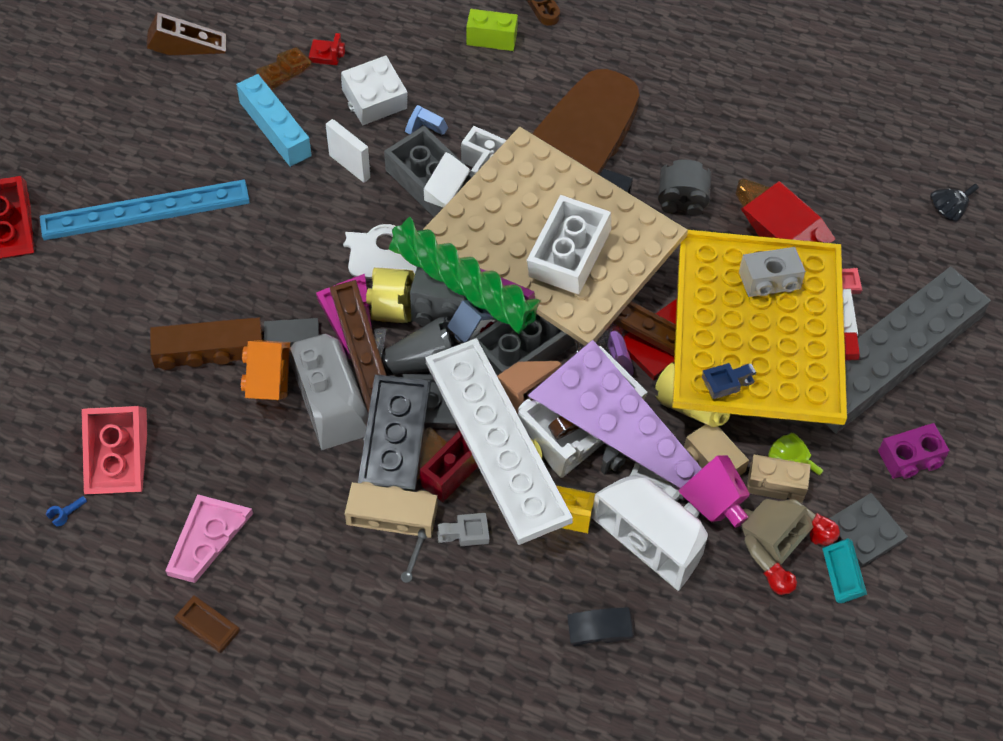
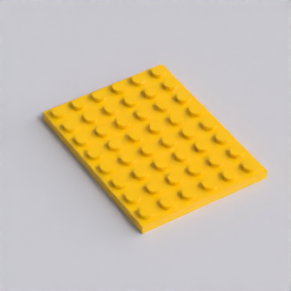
[672,230,847,425]

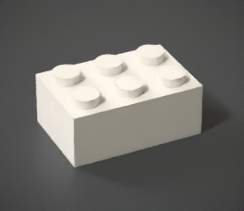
[527,195,611,294]

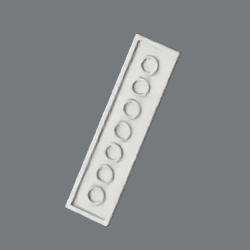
[425,338,573,545]

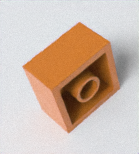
[241,340,290,400]

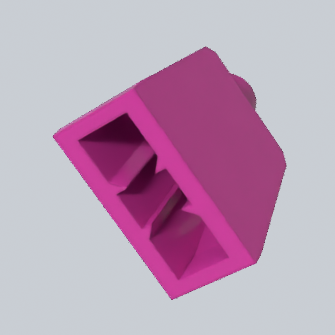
[678,455,750,528]

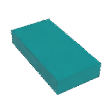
[822,538,867,603]

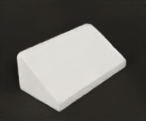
[424,152,470,208]

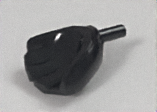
[930,183,979,222]

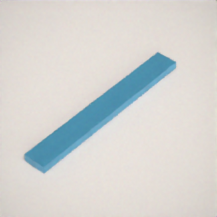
[40,179,250,240]

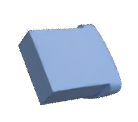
[405,105,448,135]

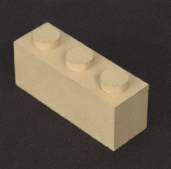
[345,482,438,538]

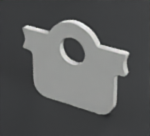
[343,224,417,279]

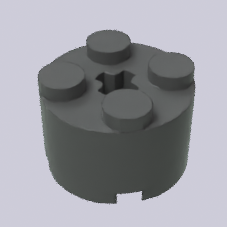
[658,160,712,216]

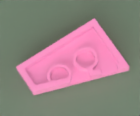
[166,494,253,583]

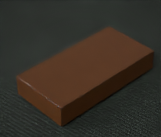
[174,595,240,653]

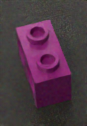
[878,423,950,479]

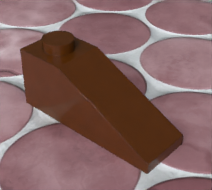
[147,12,226,55]

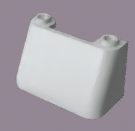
[518,346,647,478]

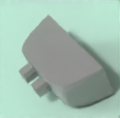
[289,334,368,450]

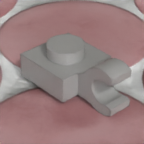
[437,513,490,546]

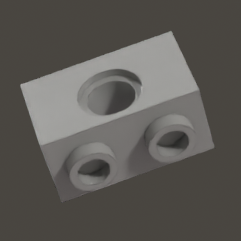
[739,247,806,297]

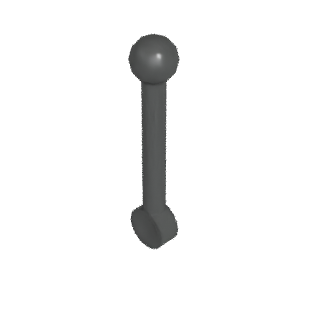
[401,529,427,583]

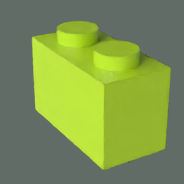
[467,9,518,51]

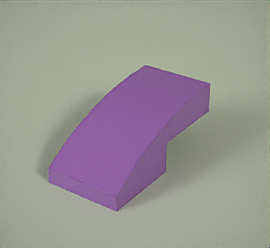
[607,331,634,376]

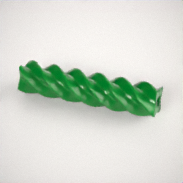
[388,217,541,334]

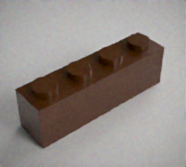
[150,317,263,370]

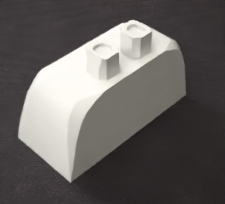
[591,475,708,591]

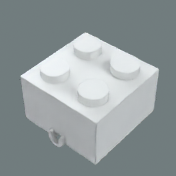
[341,56,407,125]

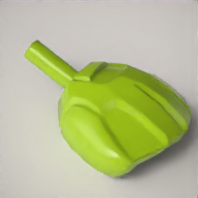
[768,433,823,475]

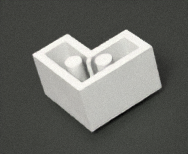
[461,126,506,174]

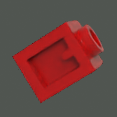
[309,33,345,66]

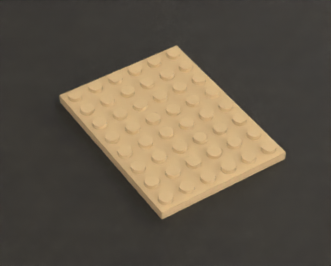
[423,127,688,346]

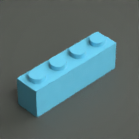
[236,74,312,167]

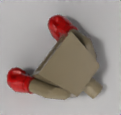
[741,499,840,595]

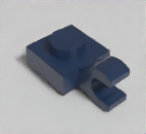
[702,363,756,399]

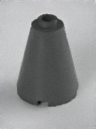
[382,316,455,375]

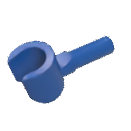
[46,496,87,526]

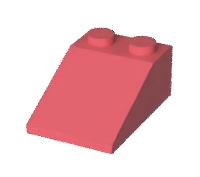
[82,406,147,494]

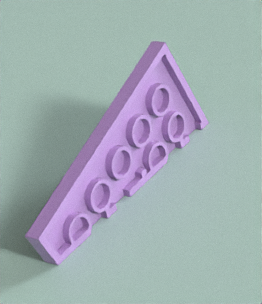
[527,340,702,489]

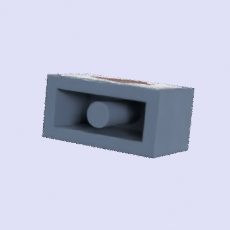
[447,300,498,343]

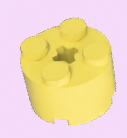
[366,267,415,323]

